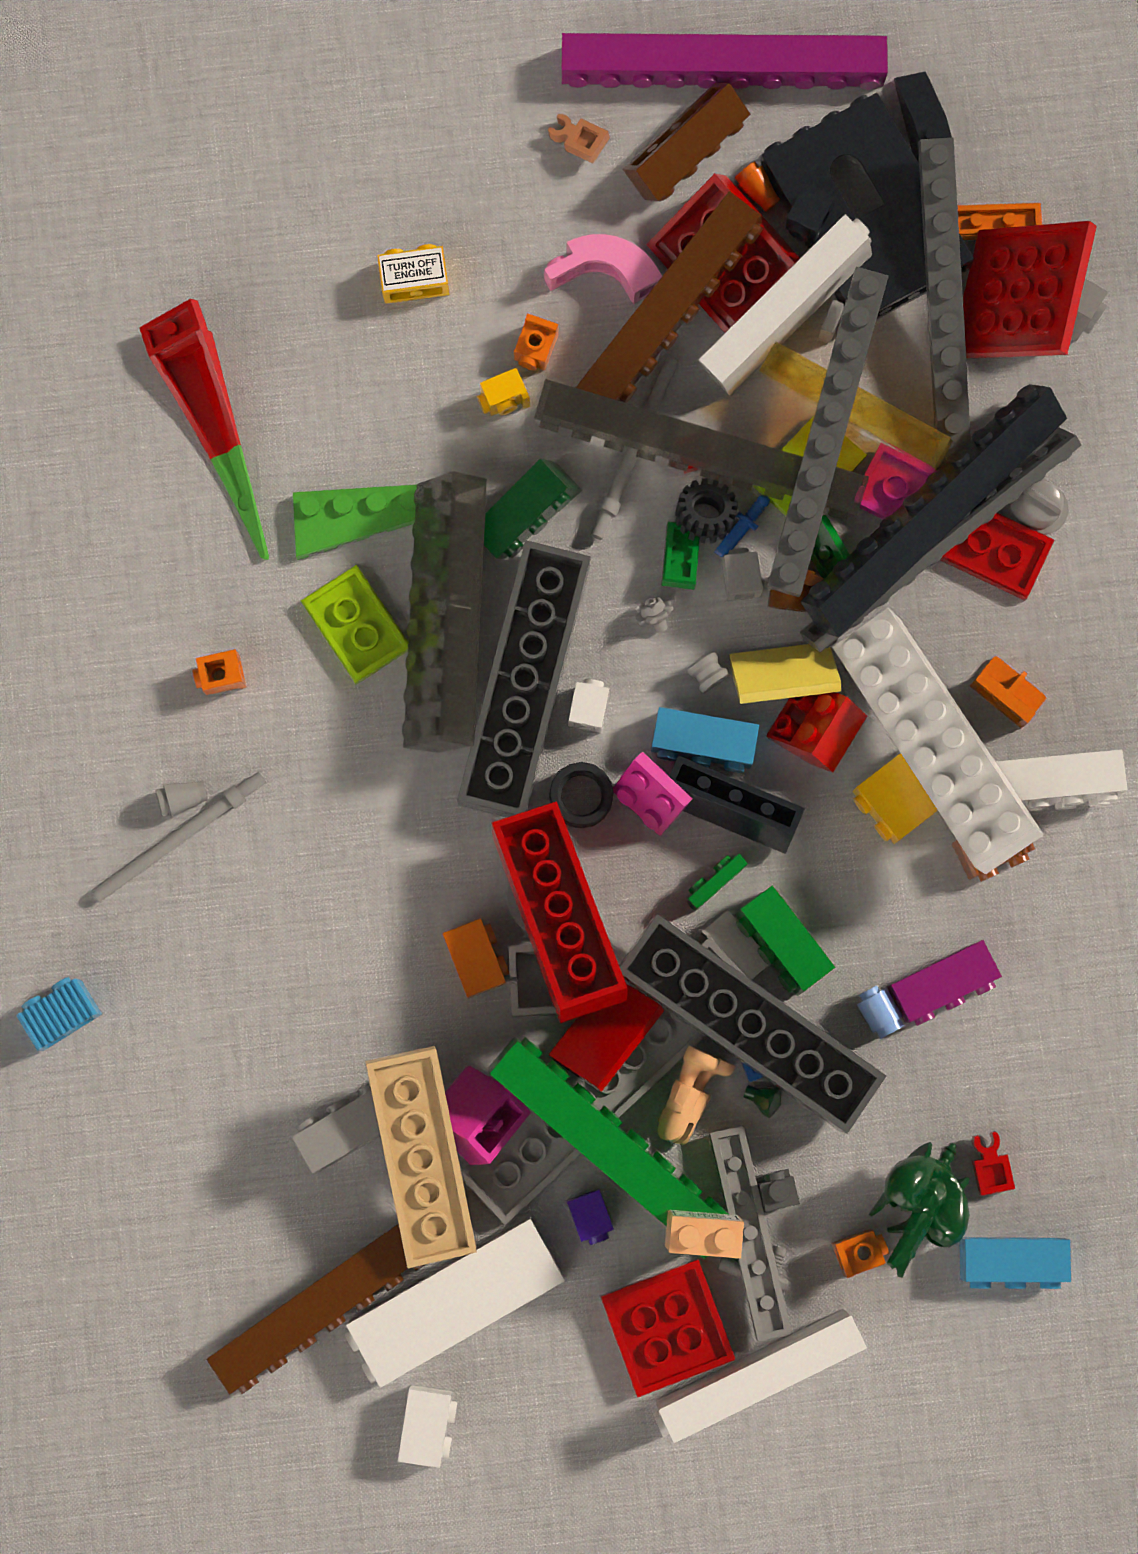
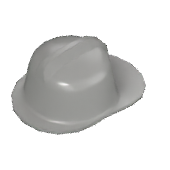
[999,479,1069,534]

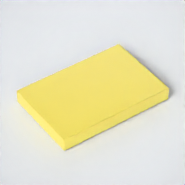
[729,644,841,704]

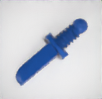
[714,495,770,557]

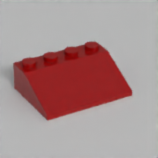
[646,173,800,333]

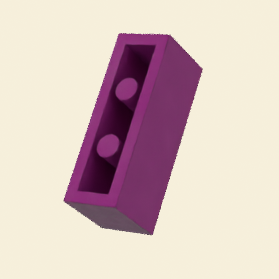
[887,940,1002,1026]

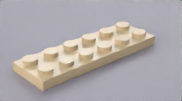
[365,1046,477,1268]

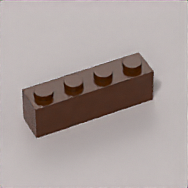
[622,83,751,201]

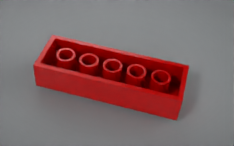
[491,801,627,1023]

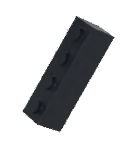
[669,756,805,854]

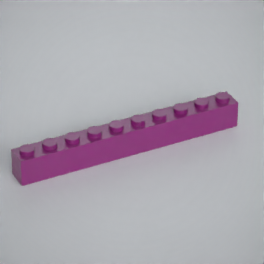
[561,33,888,90]

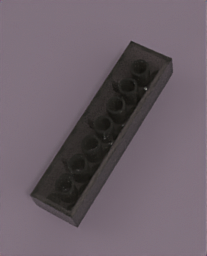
[402,471,487,753]

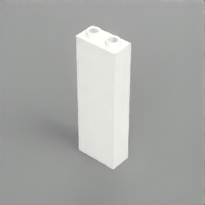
[699,214,872,396]
[345,1217,565,1388]
[653,1309,867,1443]

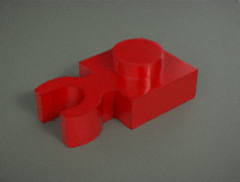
[972,1131,1015,1196]

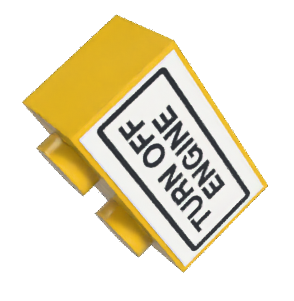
[377,244,450,304]

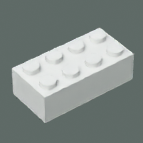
[996,749,1128,813]

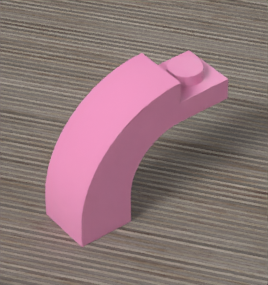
[544,234,662,304]

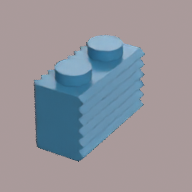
[16,977,102,1051]

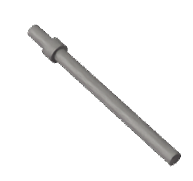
[590,357,678,540]
[92,771,266,902]

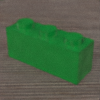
[735,885,836,996]

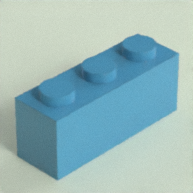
[651,707,759,773]
[959,1237,1071,1289]

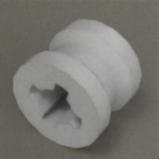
[687,652,730,694]

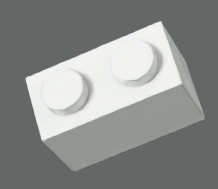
[398,1385,458,1468]

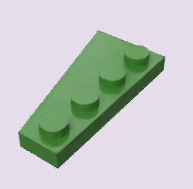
[293,484,428,560]

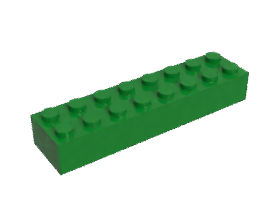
[488,1036,729,1260]

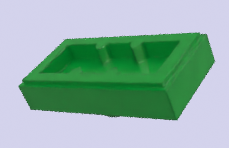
[661,521,700,590]

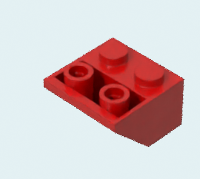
[766,692,868,773]

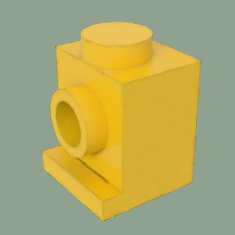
[477,368,530,416]

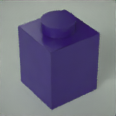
[567,1189,614,1245]

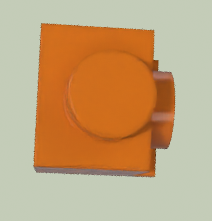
[514,313,559,370]
[192,649,247,695]
[831,1229,889,1278]

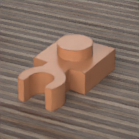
[548,114,610,164]

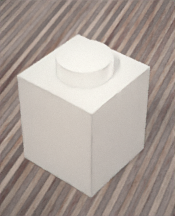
[568,679,610,733]

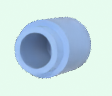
[857,985,904,1039]

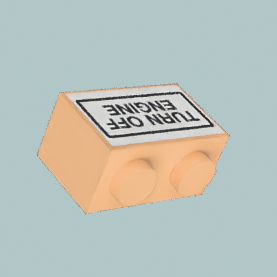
[665,1210,744,1258]

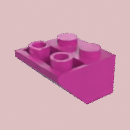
[445,1066,531,1165]

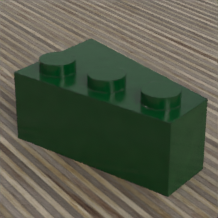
[470,458,582,559]

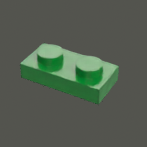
[811,514,850,578]
[686,854,748,911]

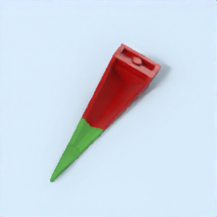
[139,298,269,560]

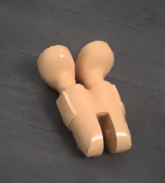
[658,1045,736,1145]

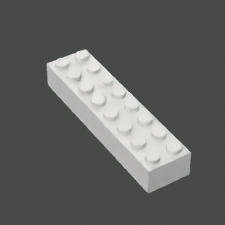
[832,608,1044,874]

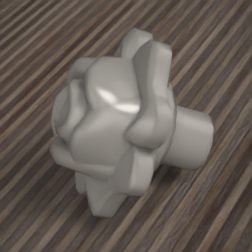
[636,597,674,633]

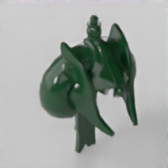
[869,1142,970,1278]

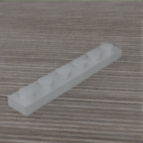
[709,1126,792,1342]

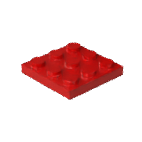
[600,1258,736,1398]

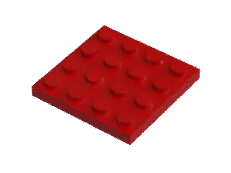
[963,221,1097,358]

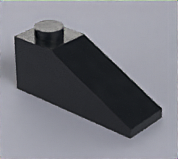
[894,71,955,163]

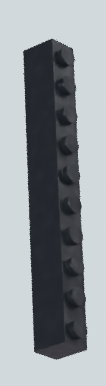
[800,384,1068,638]

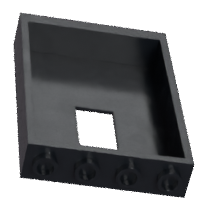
[761,92,974,319]

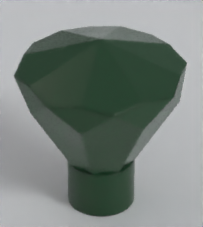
[743,1085,782,1118]

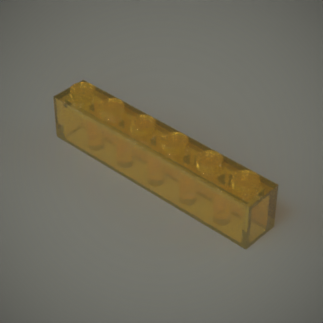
[759,341,953,471]

